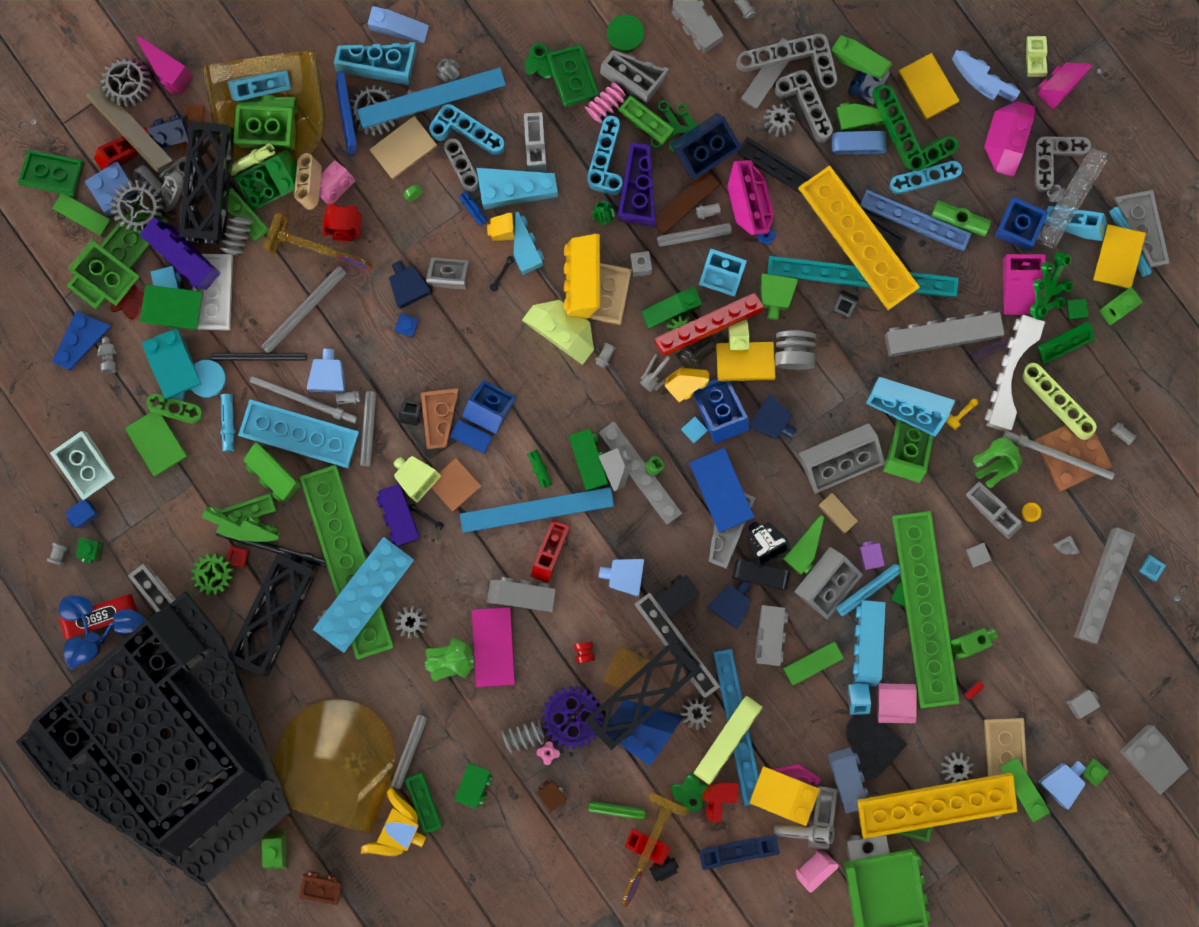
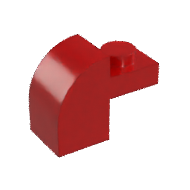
[701,781,738,822]
[624,828,670,866]

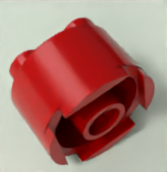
[322,204,362,242]

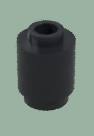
[649,855,679,882]

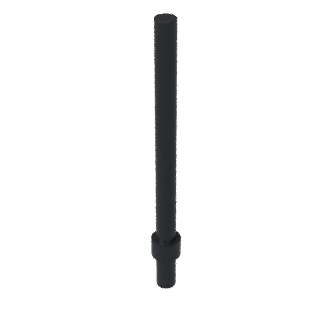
[216,533,327,568]

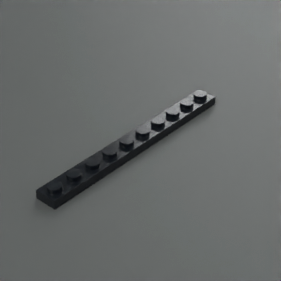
[737,137,907,254]

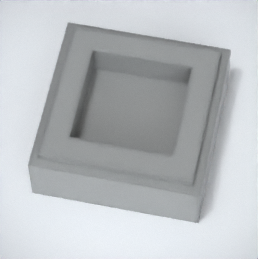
[965,543,992,568]

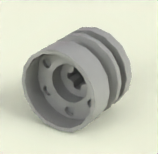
[775,330,816,370]

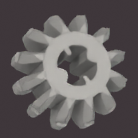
[763,104,795,137]
[395,606,428,639]
[680,697,713,730]
[940,752,974,783]

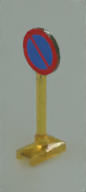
[263,212,373,270]
[621,792,689,908]

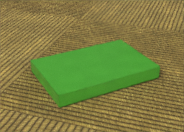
[125,412,188,477]

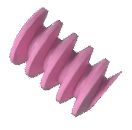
[585,82,626,124]

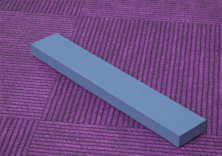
[860,190,972,252]

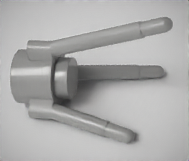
[639,354,686,392]

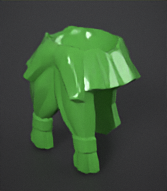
[973,437,1023,488]
[425,637,474,682]

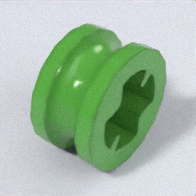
[645,456,664,475]

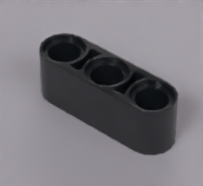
[732,559,791,591]

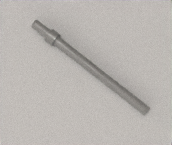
[250,376,358,424]
[1003,430,1115,480]

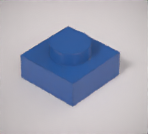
[394,313,419,338]

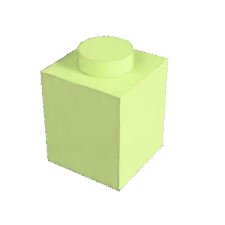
[728,320,749,350]

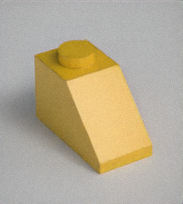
[487,213,515,241]

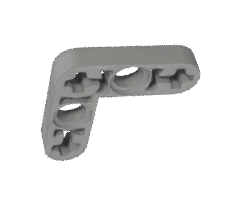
[1034,136,1091,192]
[133,165,184,212]

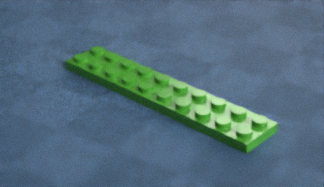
[300,465,394,660]
[892,511,959,708]

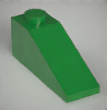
[641,287,702,329]

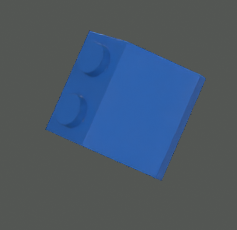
[462,380,517,434]

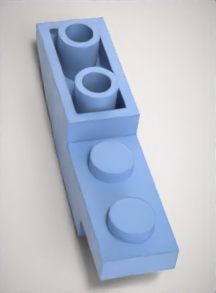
[952,50,1020,103]

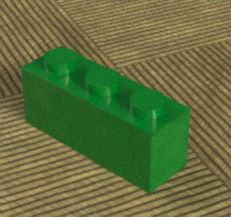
[568,429,609,491]

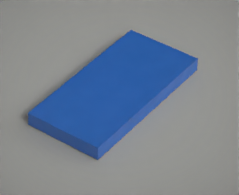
[335,72,356,156]
[689,448,755,533]

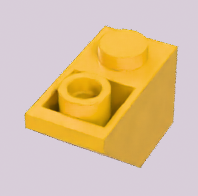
[665,367,709,402]

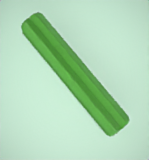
[588,801,646,820]

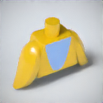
[361,787,426,856]

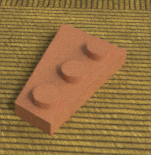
[421,388,459,450]

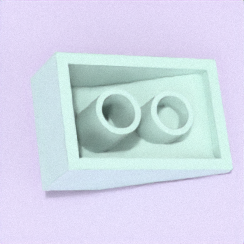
[50,431,115,500]

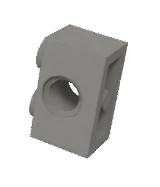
[845,834,889,861]

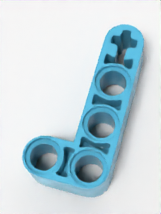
[430,104,505,156]
[587,116,623,195]

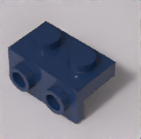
[847,71,890,105]
[147,113,188,148]

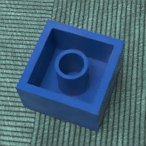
[994,197,1048,251]

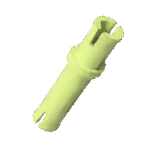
[231,144,275,176]

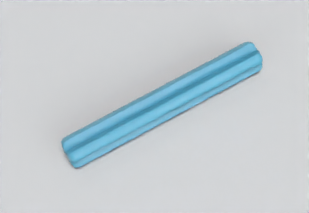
[1109,207,1152,277]
[836,564,901,616]

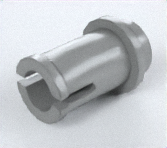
[734,0,756,20]
[696,203,721,220]
[595,343,616,369]
[336,389,361,405]
[1110,422,1136,445]

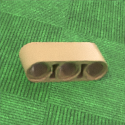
[294,153,322,210]

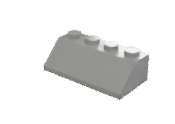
[799,423,885,494]

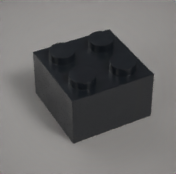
[655,574,700,617]

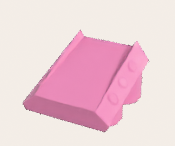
[877,683,917,723]
[796,850,839,893]

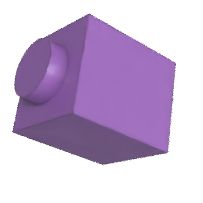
[858,541,885,571]

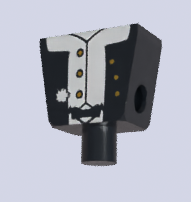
[746,522,791,569]

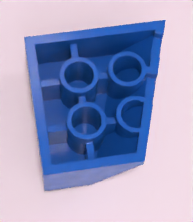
[608,700,683,766]

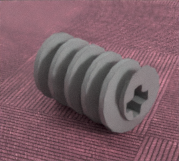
[220,214,253,257]
[502,720,544,754]

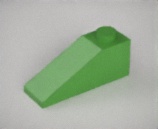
[831,35,892,79]
[835,102,893,132]
[783,515,824,575]
[1000,757,1050,822]

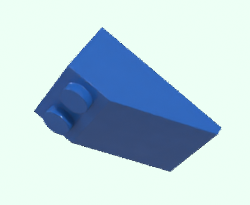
[693,378,750,444]

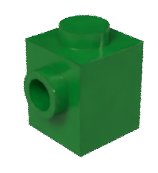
[75,538,104,564]

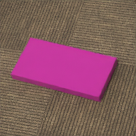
[472,607,515,687]

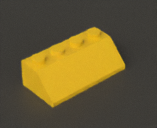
[564,234,600,319]

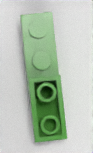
[202,506,280,542]

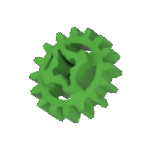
[191,553,234,595]

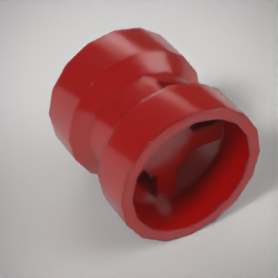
[574,641,595,663]

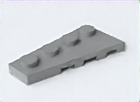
[1114,190,1170,268]
[709,493,756,569]

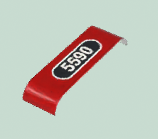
[59,594,137,641]

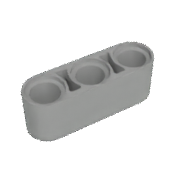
[444,139,479,193]

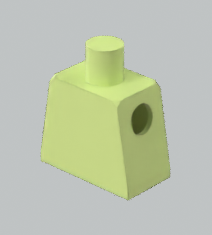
[394,456,441,503]

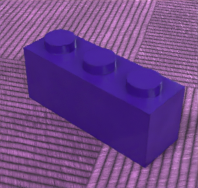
[376,484,421,547]

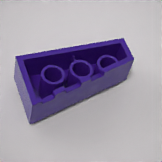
[618,142,656,227]
[139,217,221,290]

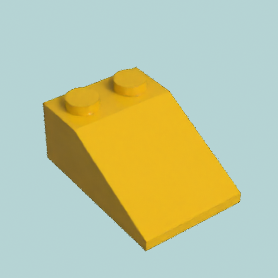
[749,766,820,826]

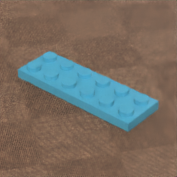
[238,399,360,469]
[313,537,414,653]

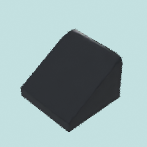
[833,290,859,318]
[399,400,422,426]

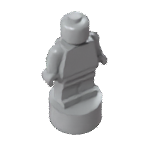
[97,336,117,374]

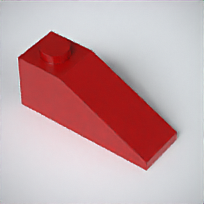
[94,127,150,170]
[530,519,570,583]

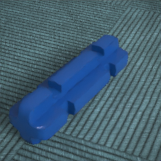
[459,192,487,226]

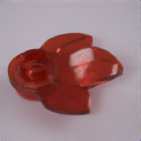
[110,284,144,320]

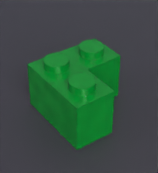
[454,762,493,809]

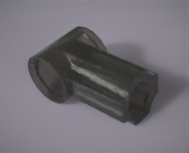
[677,336,716,369]

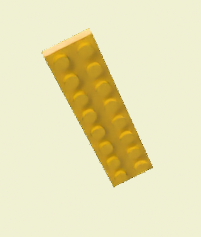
[798,165,920,310]
[857,773,1017,839]

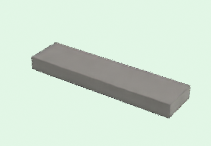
[741,38,798,110]

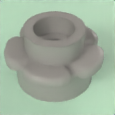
[1047,185,1066,202]

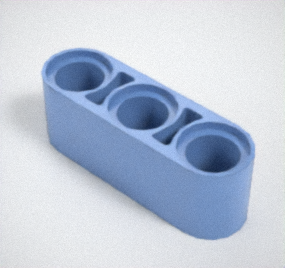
[832,131,887,155]

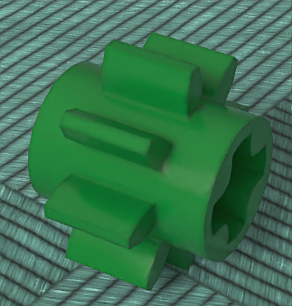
[591,201,616,225]

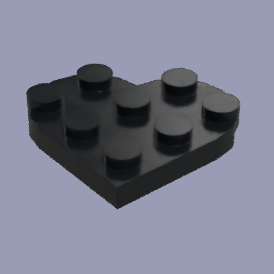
[846,714,907,780]

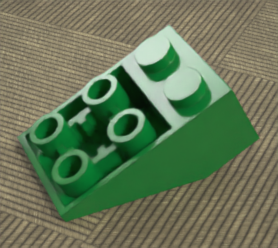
[234,149,297,211]

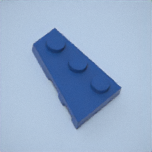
[52,311,112,371]

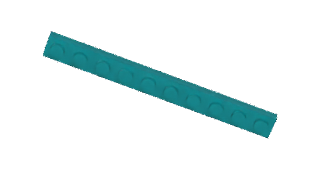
[767,256,959,298]

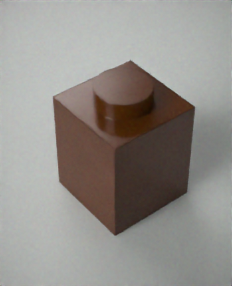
[537,780,567,812]

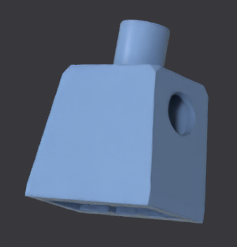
[307,349,346,393]
[599,559,644,597]
[1037,761,1086,810]

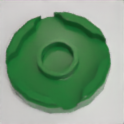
[607,14,644,52]

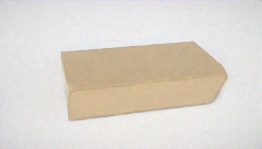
[818,493,858,534]

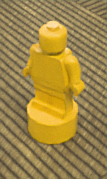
[946,398,978,430]

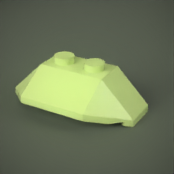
[522,300,594,365]

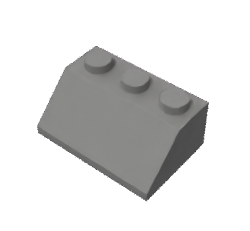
[794,547,863,619]

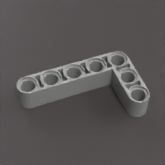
[736,34,837,91]

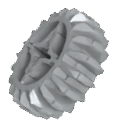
[101,56,153,108]
[350,85,398,136]
[110,180,163,232]

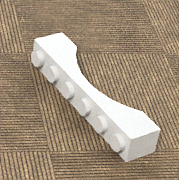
[985,315,1045,432]

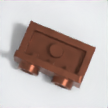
[299,871,343,906]

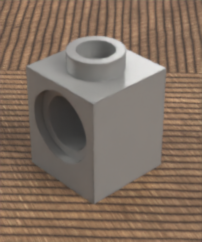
[630,251,652,277]
[1066,689,1100,719]

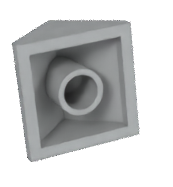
[426,258,469,290]

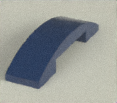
[699,834,780,870]

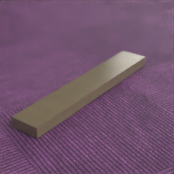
[86,85,173,172]

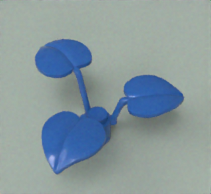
[59,595,146,670]

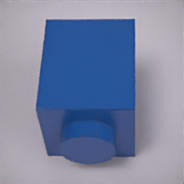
[65,499,100,529]

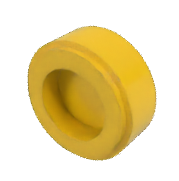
[1021,502,1042,522]

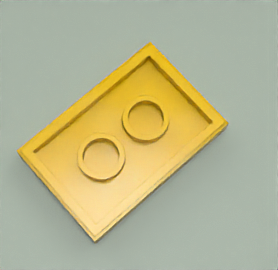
[898,53,960,120]
[1093,224,1146,289]
[716,342,775,381]

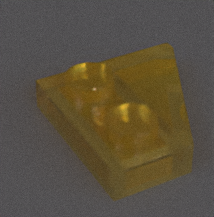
[603,646,650,689]

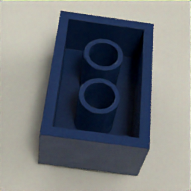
[670,113,742,180]

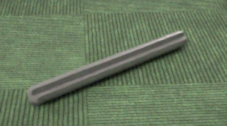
[262,266,346,353]

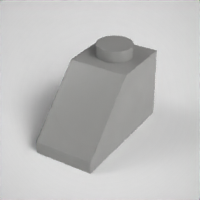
[599,444,633,491]

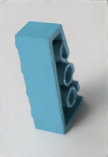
[334,42,417,86]
[477,168,558,210]
[866,377,955,437]
[853,600,885,687]

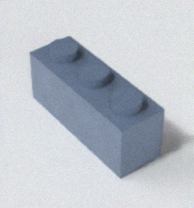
[828,747,869,814]

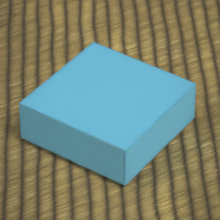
[681,417,708,444]
[1138,555,1166,582]

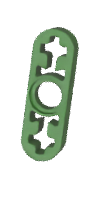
[147,394,202,424]

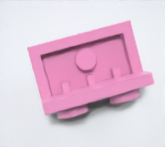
[319,160,356,205]

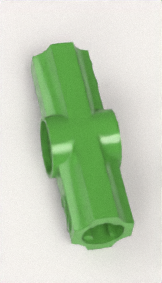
[238,95,298,114]
[931,200,991,237]

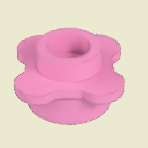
[537,741,560,765]

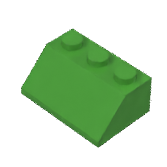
[233,105,296,150]
[243,442,302,502]

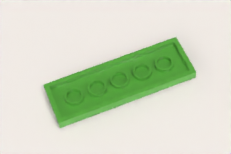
[67,199,169,310]

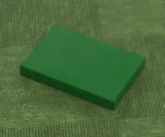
[546,44,600,108]
[17,149,84,197]
[140,285,203,330]

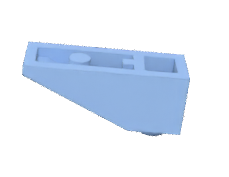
[368,6,429,44]

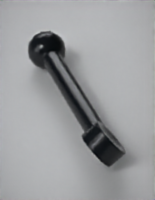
[490,256,514,292]
[409,504,444,530]

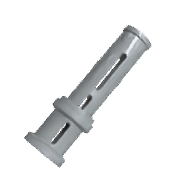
[774,824,835,844]

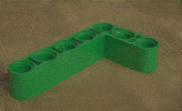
[872,85,959,171]

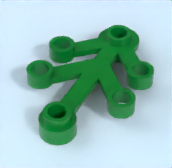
[634,100,700,153]
[1030,252,1073,320]

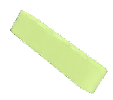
[1022,363,1097,440]
[694,695,763,785]

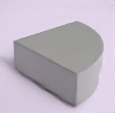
[1053,536,1080,555]

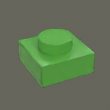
[1082,758,1109,786]

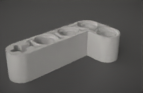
[775,70,833,143]

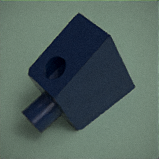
[389,261,432,309]
[749,395,797,440]
[707,581,751,629]

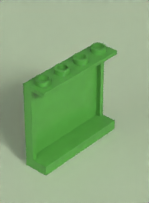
[844,849,931,927]

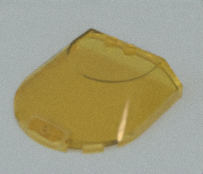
[202,50,325,168]
[273,700,395,833]

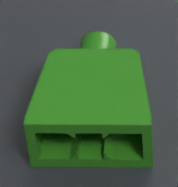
[760,273,798,320]
[1099,287,1143,325]
[950,628,998,659]
[262,831,288,870]

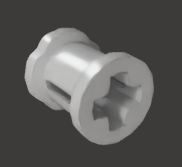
[47,543,69,566]

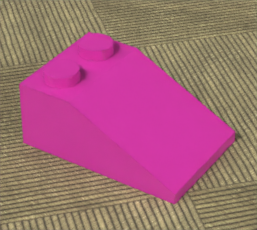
[136,36,193,96]
[1037,63,1092,110]

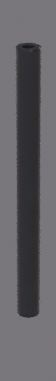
[211,353,307,361]

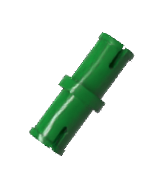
[527,449,553,489]

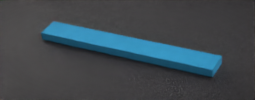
[357,68,506,129]
[460,487,614,533]
[713,649,759,806]

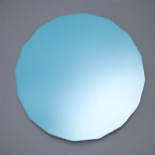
[191,360,226,398]

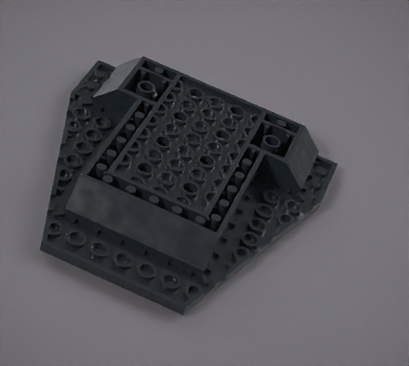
[16,591,292,887]

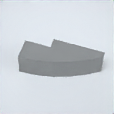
[524,112,547,173]
[966,482,1022,540]
[808,786,838,850]

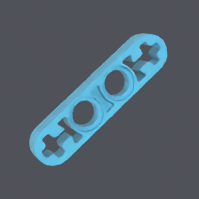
[889,161,962,194]

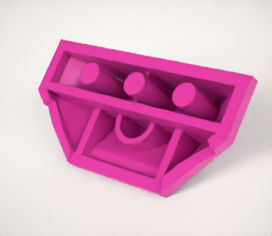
[984,101,1035,177]
[727,160,774,235]

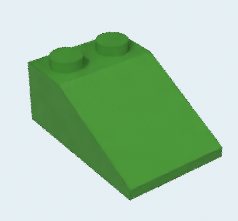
[68,238,140,306]
[883,419,933,483]

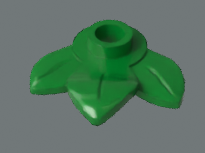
[525,43,555,79]
[672,773,709,813]

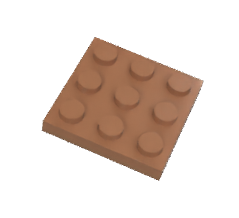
[1034,425,1113,492]

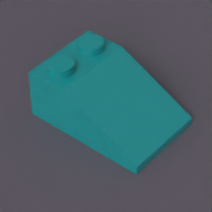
[142,328,201,399]

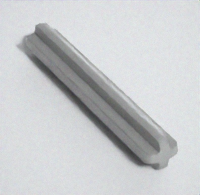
[657,223,732,247]
[360,391,376,467]
[391,715,427,789]

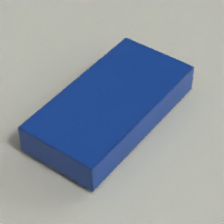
[450,420,493,454]

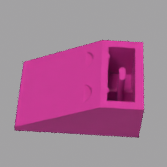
[1003,254,1046,315]

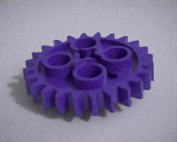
[541,686,604,749]

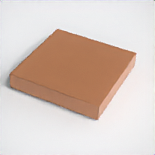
[431,458,482,512]

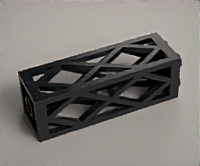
[179,121,235,245]
[230,552,318,677]
[585,640,700,750]

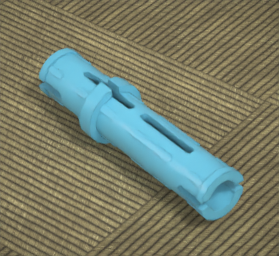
[220,394,236,452]

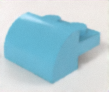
[699,249,747,297]

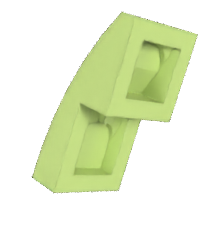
[1026,36,1048,77]

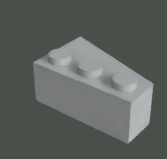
[672,0,724,54]
[600,50,669,105]
[487,577,556,612]
[754,605,788,666]

